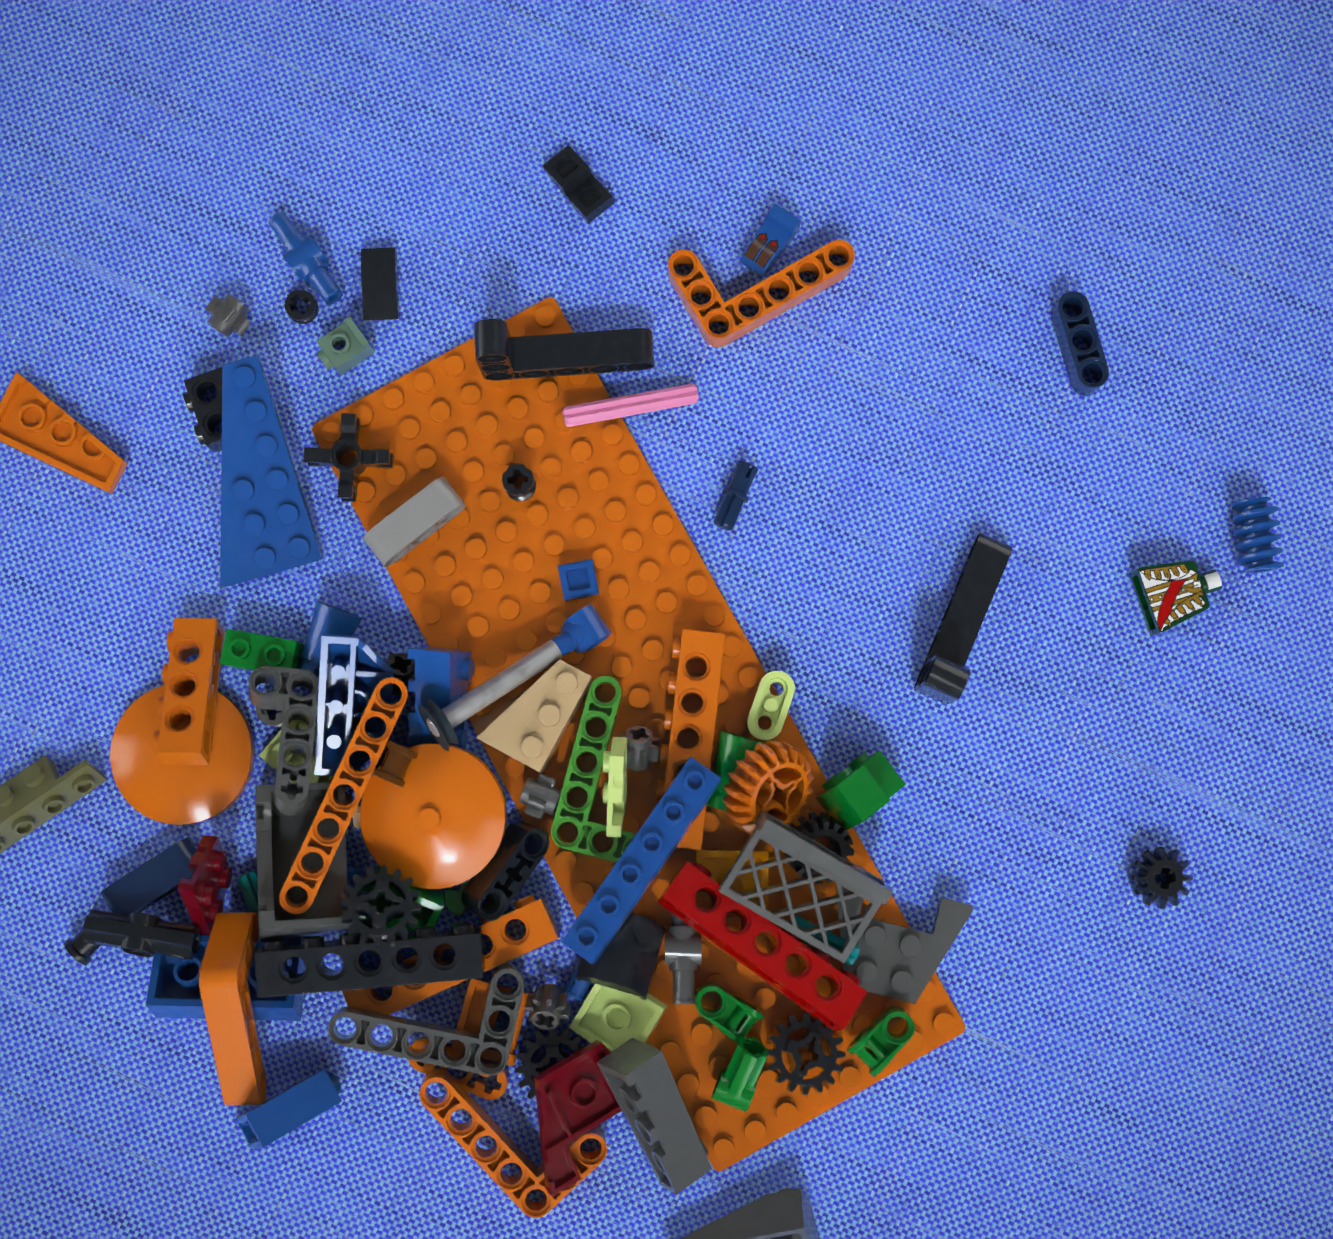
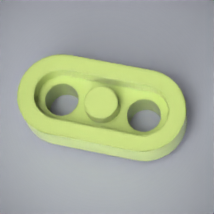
[747,671,795,741]

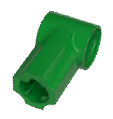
[711,1036,769,1112]

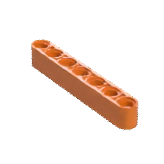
[279,677,408,914]

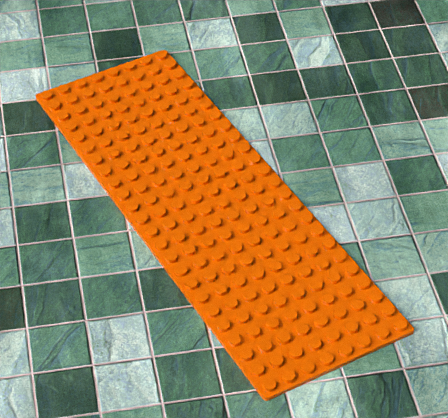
[312,297,965,1171]

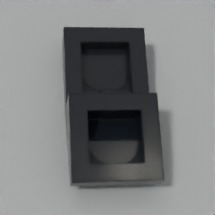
[542,145,615,224]
[361,247,400,321]

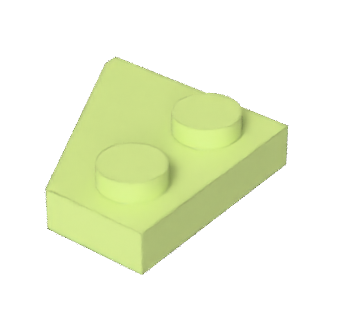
[603,737,627,837]

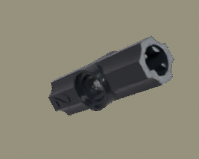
[82,909,201,960]

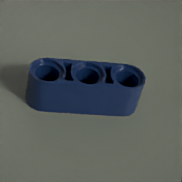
[1051,291,1109,396]
[100,837,197,916]

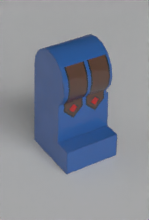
[740,204,801,277]

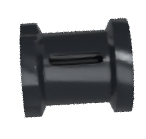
[502,464,536,501]
[63,929,101,965]

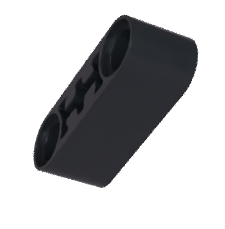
[461,821,549,921]

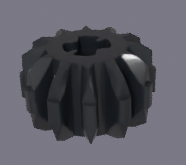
[1128,847,1193,909]

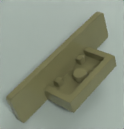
[0,755,106,854]

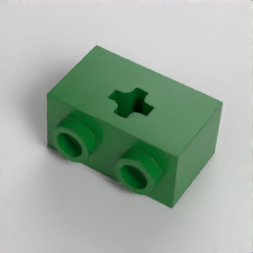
[219,629,304,671]

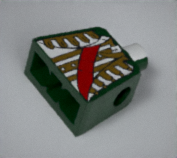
[1129,560,1222,636]

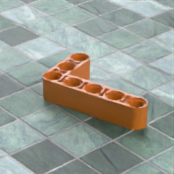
[668,240,855,348]
[199,912,266,1106]
[419,1069,607,1218]

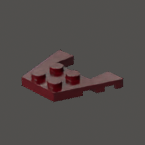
[534,1040,622,1196]

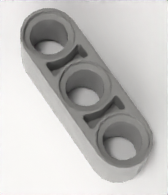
[363,477,466,567]

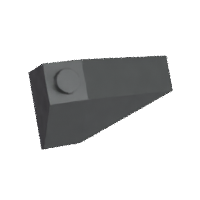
[680,1188,819,1239]

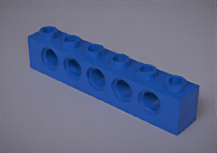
[561,757,722,964]

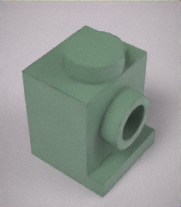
[316,316,375,376]

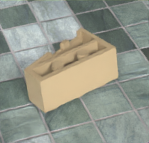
[476,660,593,773]

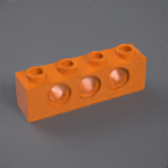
[153,618,225,765]

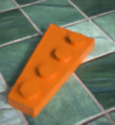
[0,372,128,494]

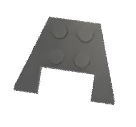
[836,886,974,1004]

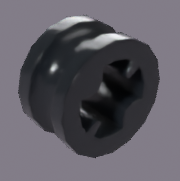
[284,290,319,324]

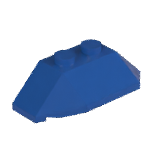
[314,634,394,776]

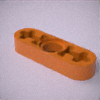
[408,1036,509,1100]

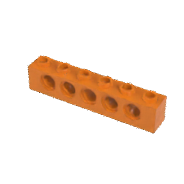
[656,629,725,850]
[342,894,561,1015]

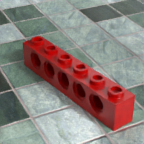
[657,861,868,1032]

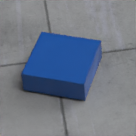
[558,559,599,601]

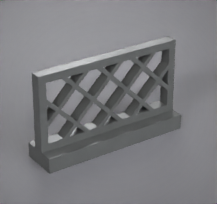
[718,810,893,963]

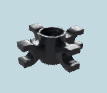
[304,413,394,502]

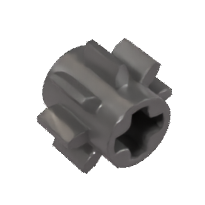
[205,294,251,338]
[618,726,660,771]
[519,773,562,819]
[525,984,572,1030]

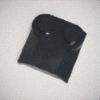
[575,913,666,1000]

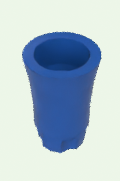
[297,601,363,680]

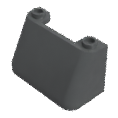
[255,782,358,943]

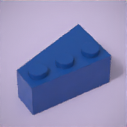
[408,647,475,749]

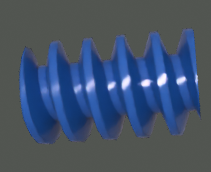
[1231,497,1284,573]

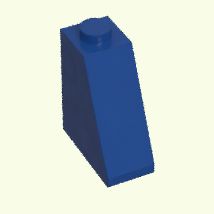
[235,1069,342,1150]

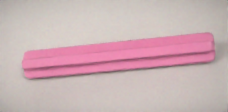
[562,383,699,427]

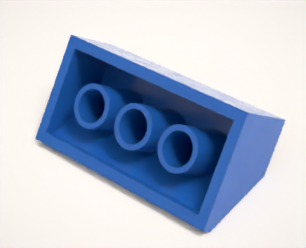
[146,935,304,1021]

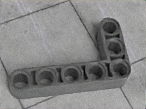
[328,964,524,1075]

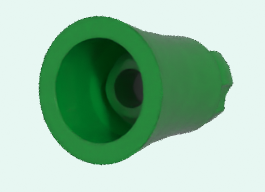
[706,730,765,811]

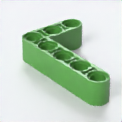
[551,676,637,863]

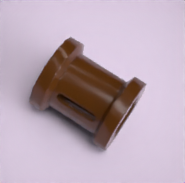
[373,740,418,787]

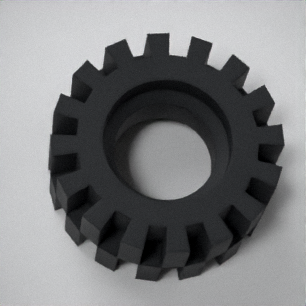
[785,812,854,884]

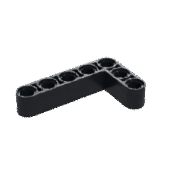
[474,319,655,381]
[914,533,1013,705]

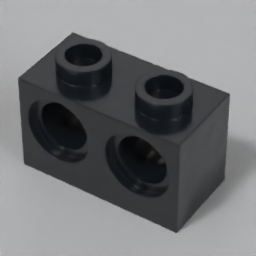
[183,367,223,452]

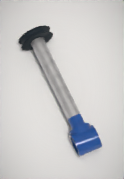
[418,604,612,751]

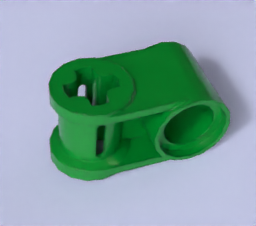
[694,982,764,1043]
[846,1006,915,1077]

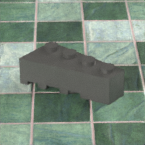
[596,1038,712,1195]

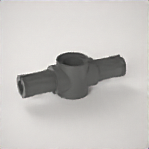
[665,914,702,1004]

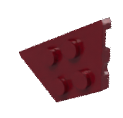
[178,835,232,935]

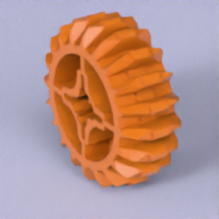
[722,740,815,835]

